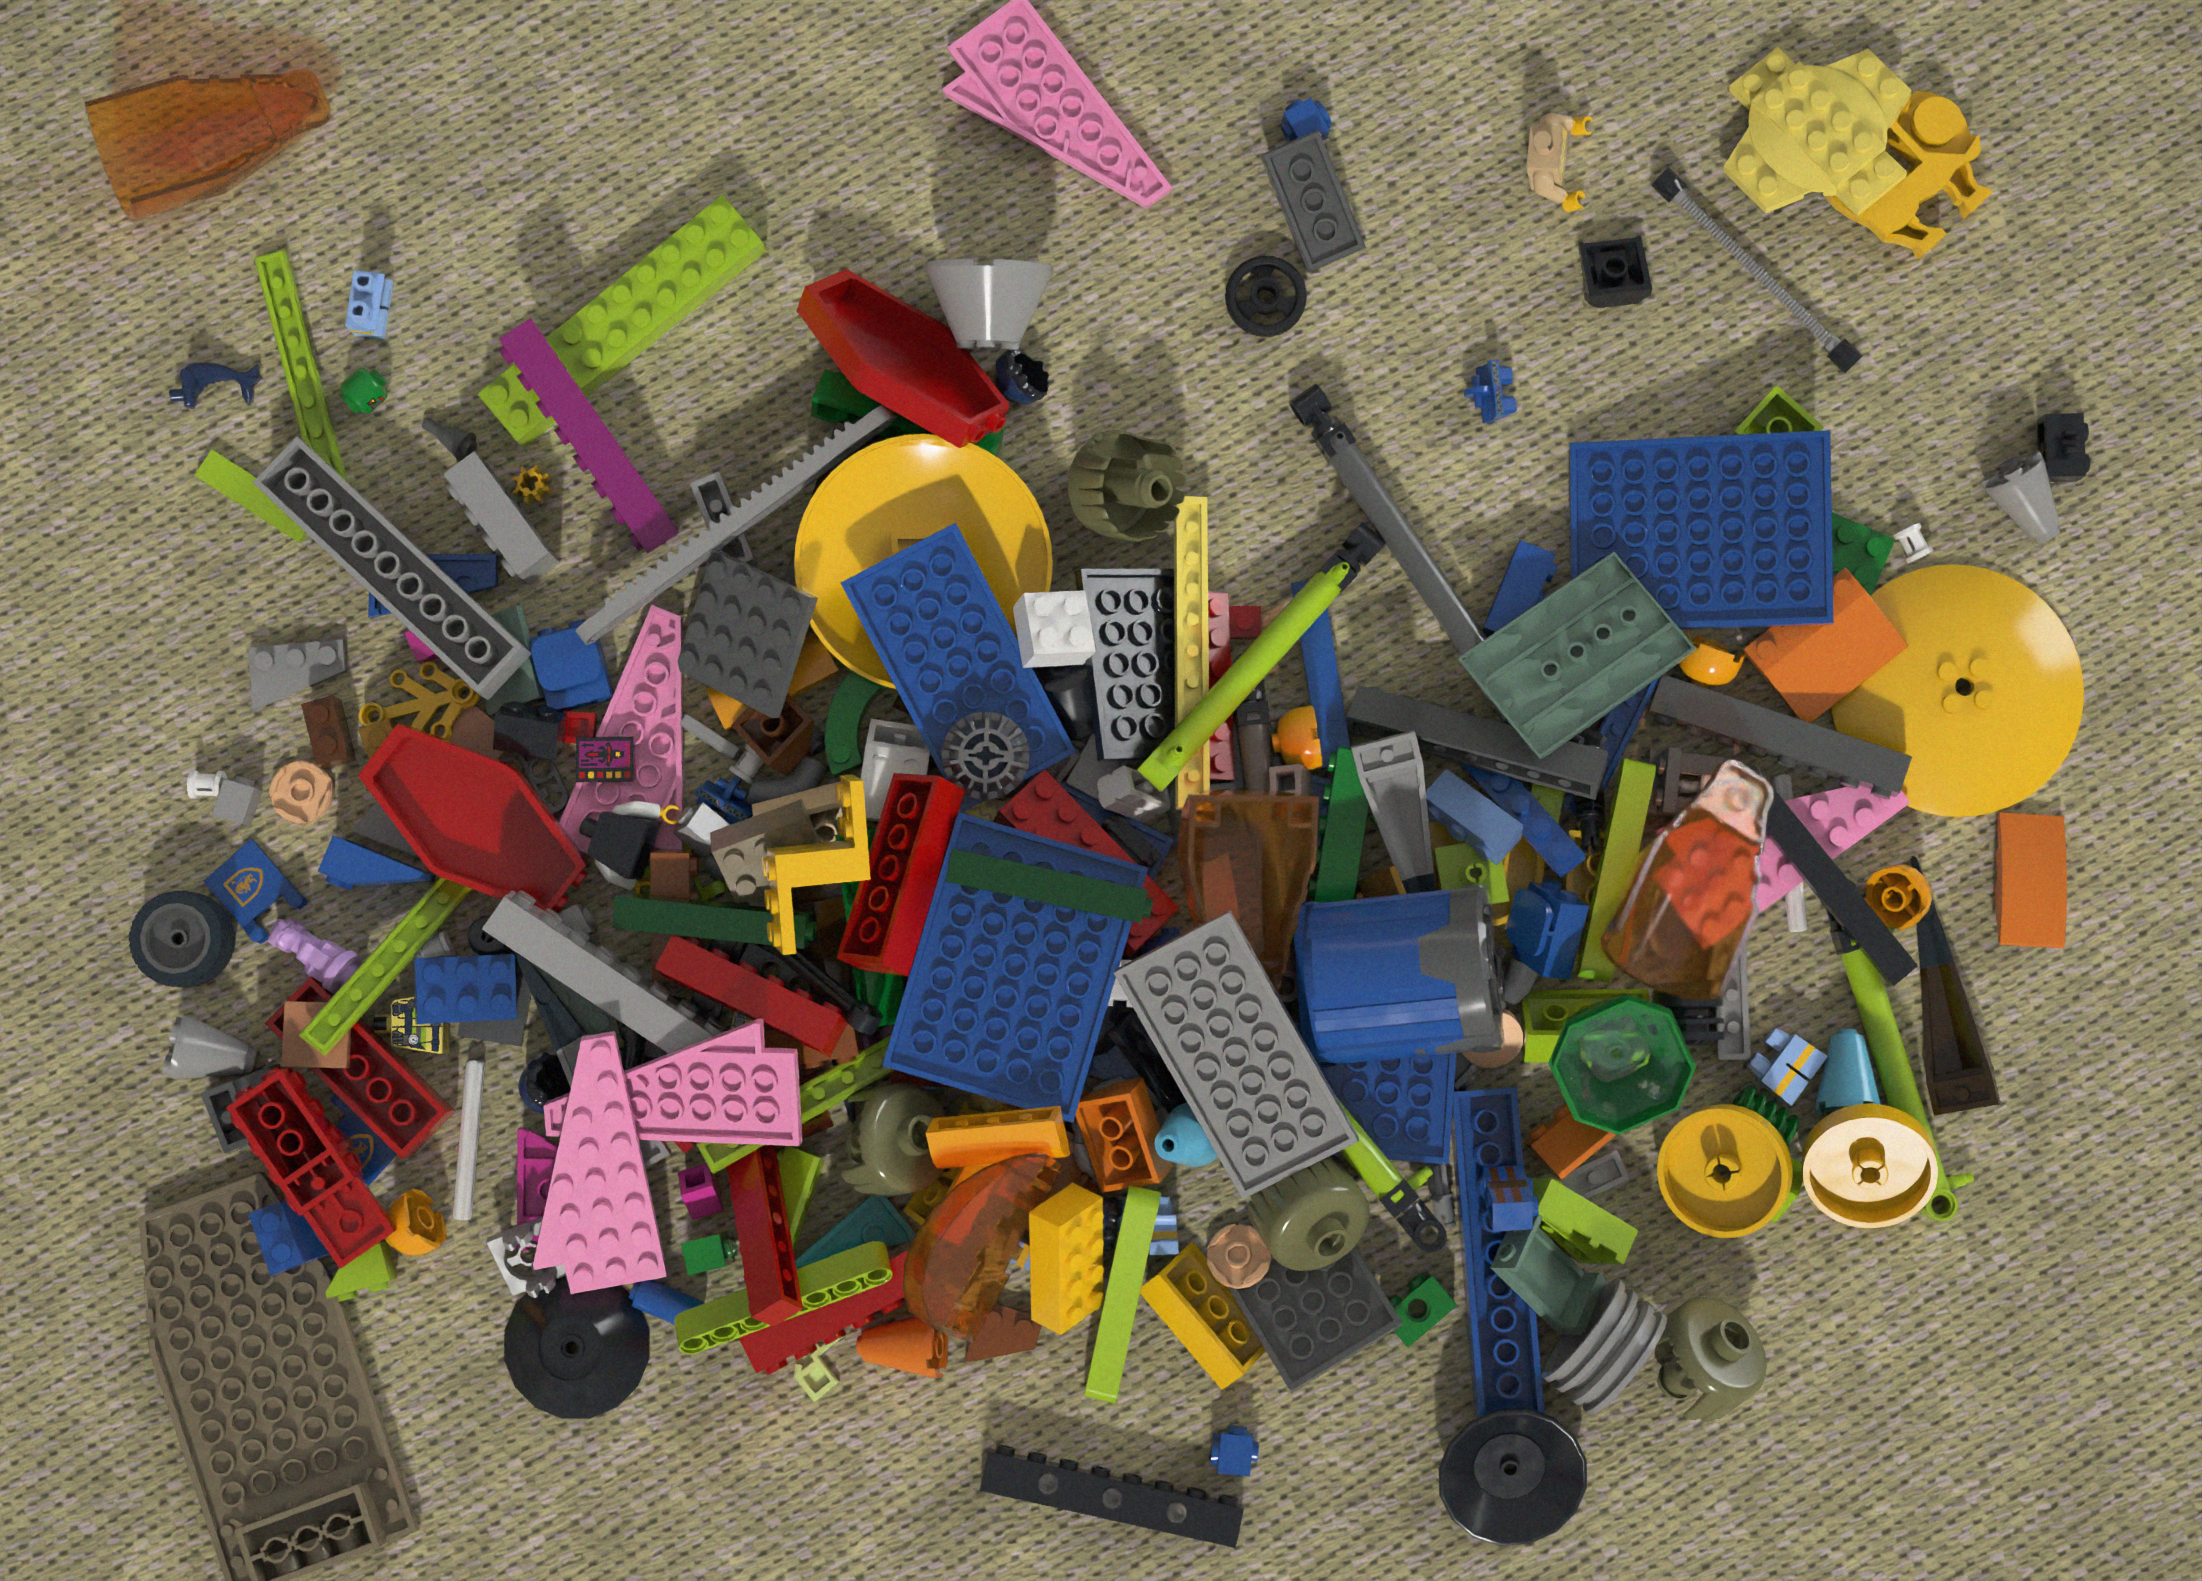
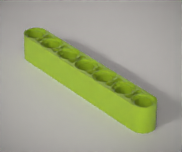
[1576,758,1656,983]
[1084,1185,1161,1404]
[674,1241,893,1354]

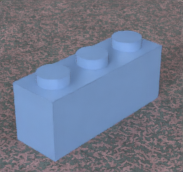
[1426,769,1523,865]

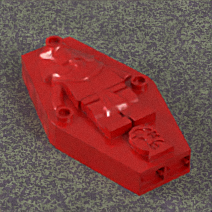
[796,269,1010,448]
[358,723,589,914]

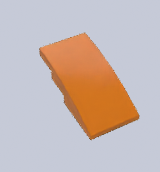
[1994,812,2067,949]

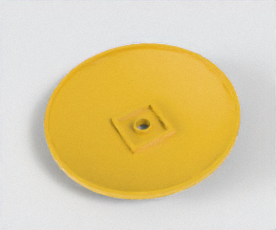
[794,434,1053,689]
[1830,564,2084,817]

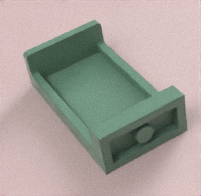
[1490,1214,1606,1335]

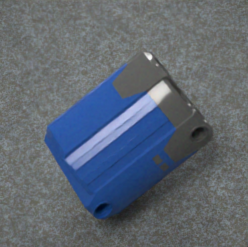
[1292,885,1506,1068]

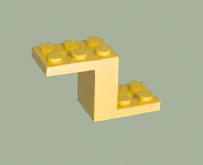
[762,775,871,955]

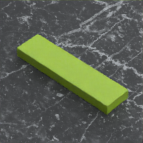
[194,449,307,544]

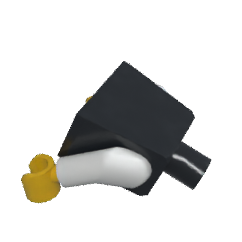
[579,801,680,895]

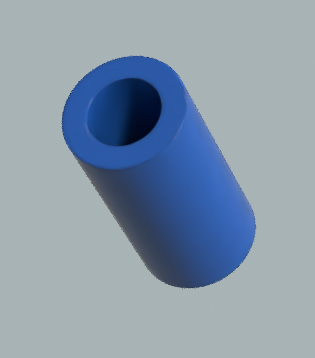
[629,1280,705,1325]

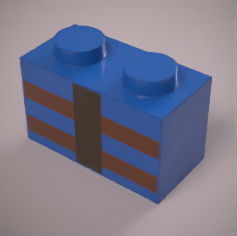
[1483,1165,1538,1232]

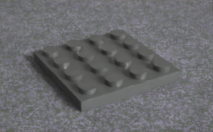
[678,550,818,718]
[1228,1247,1403,1393]

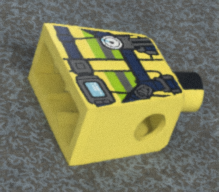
[374,997,449,1054]

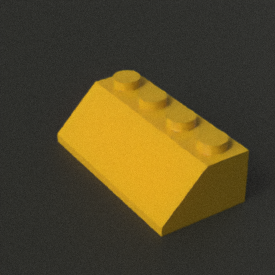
[1140,1241,1266,1390]

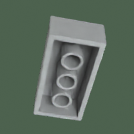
[443,451,560,585]

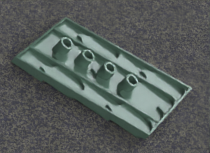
[1457,552,1696,760]

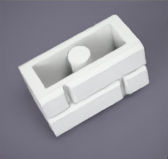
[1097,765,1171,823]

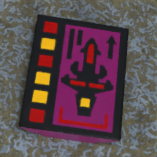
[576,737,635,782]

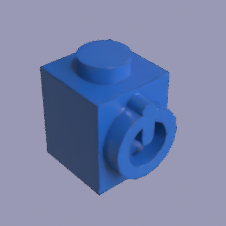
[1280,98,1332,142]
[1210,1425,1259,1477]

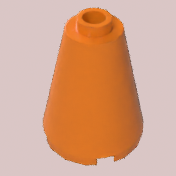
[856,1312,949,1378]

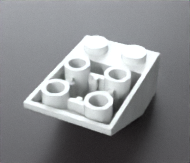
[860,719,931,822]

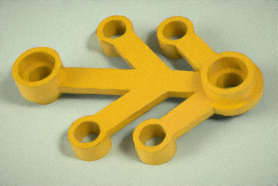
[359,661,481,740]

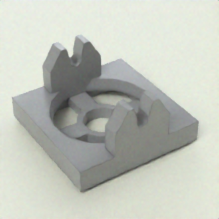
[486,1216,566,1298]

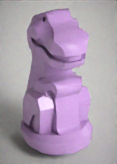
[267,918,362,994]

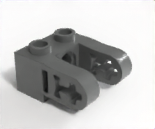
[200,1064,282,1154]

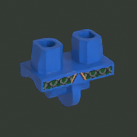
[1464,360,1517,423]
[694,776,753,825]

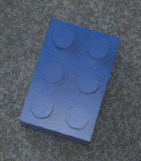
[413,954,517,1025]

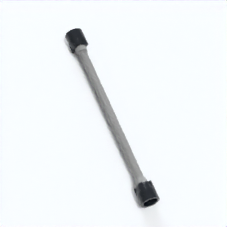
[1651,167,1863,374]

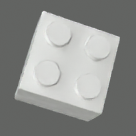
[1013,590,1096,668]

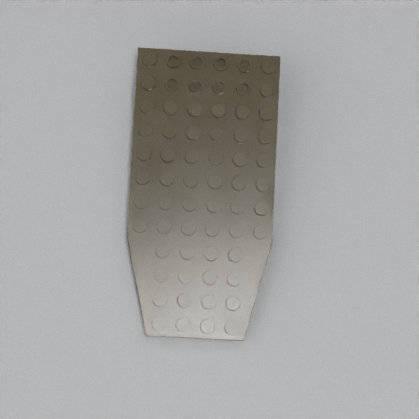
[139,1172,420,1581]

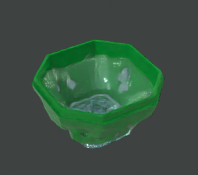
[1548,993,1697,1135]

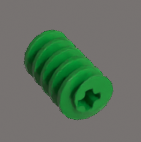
[1731,1085,1799,1147]

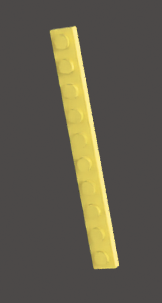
[1174,496,1210,811]

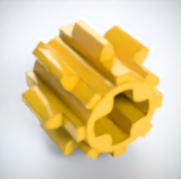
[512,465,552,505]

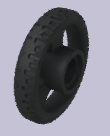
[1225,255,1307,337]

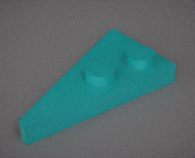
[795,1196,918,1269]

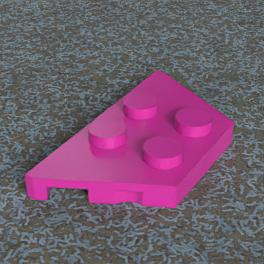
[517,1127,559,1253]

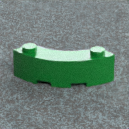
[825,671,889,779]

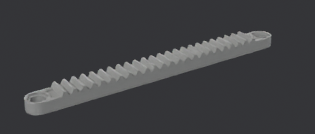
[576,405,896,645]

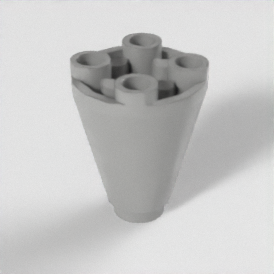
[1980,450,2060,544]
[162,1015,257,1079]

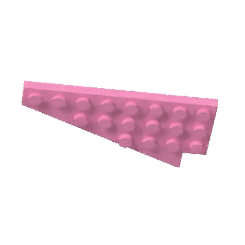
[942,0,1172,209]
[559,604,684,864]
[1647,785,1910,953]
[544,1018,803,1146]
[533,1031,668,1294]

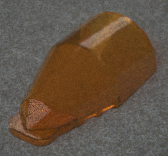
[84,69,331,221]
[1601,759,1774,1000]

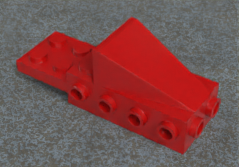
[226,1067,397,1269]

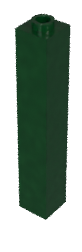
[945,849,1153,924]
[612,892,817,949]

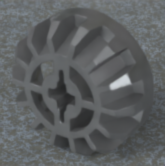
[942,712,1029,800]

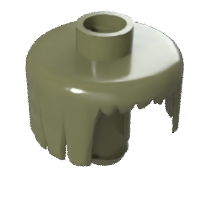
[1068,430,1186,542]
[841,1082,947,1197]
[1248,1155,1370,1271]
[1656,1297,1767,1422]

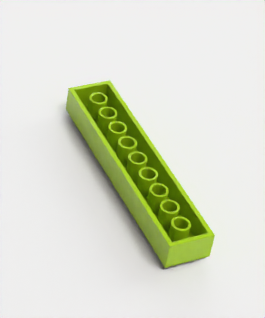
[478,194,766,449]

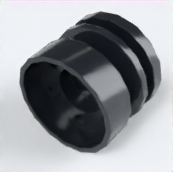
[1654,984,1724,1045]

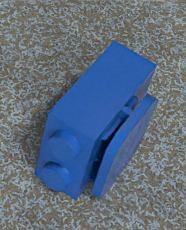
[530,619,614,713]
[1506,879,1589,979]

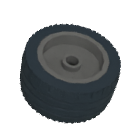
[129,891,236,988]

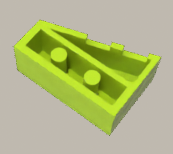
[1531,1176,1638,1265]

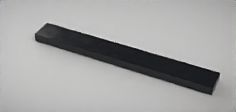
[1727,764,1918,986]

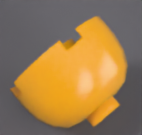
[1679,633,1745,689]
[1271,706,1322,770]
[1864,864,1932,930]
[385,1189,447,1256]

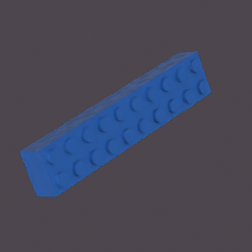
[1451,1087,1545,1418]

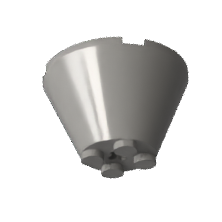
[925,259,1053,351]

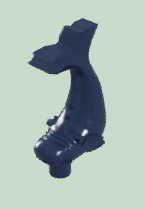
[169,362,260,409]

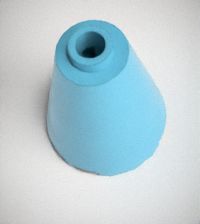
[1815,1029,1880,1117]
[1154,1103,1218,1167]

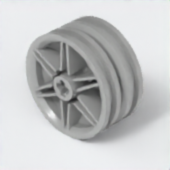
[1541,1278,1667,1415]

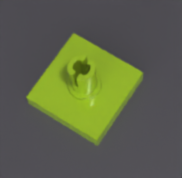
[1433,843,1510,904]

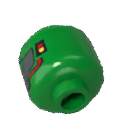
[339,367,388,414]

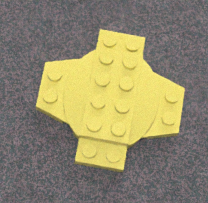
[1723,47,1912,217]

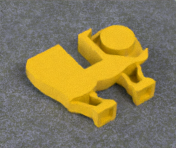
[1822,91,1993,260]

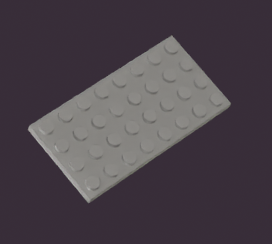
[1113,910,1359,1199]

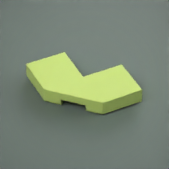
[794,1336,844,1402]

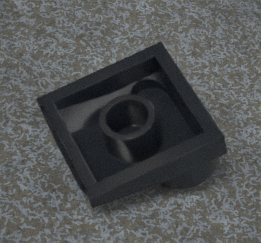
[1578,236,1652,308]

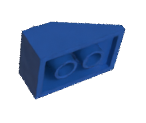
[318,836,436,890]
[248,1200,330,1277]

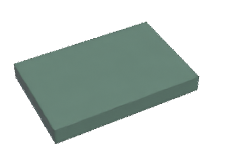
[483,605,545,716]

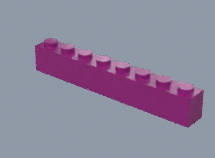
[498,318,679,554]

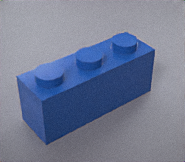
[1482,540,1557,636]

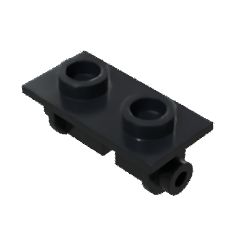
[1101,812,1162,870]

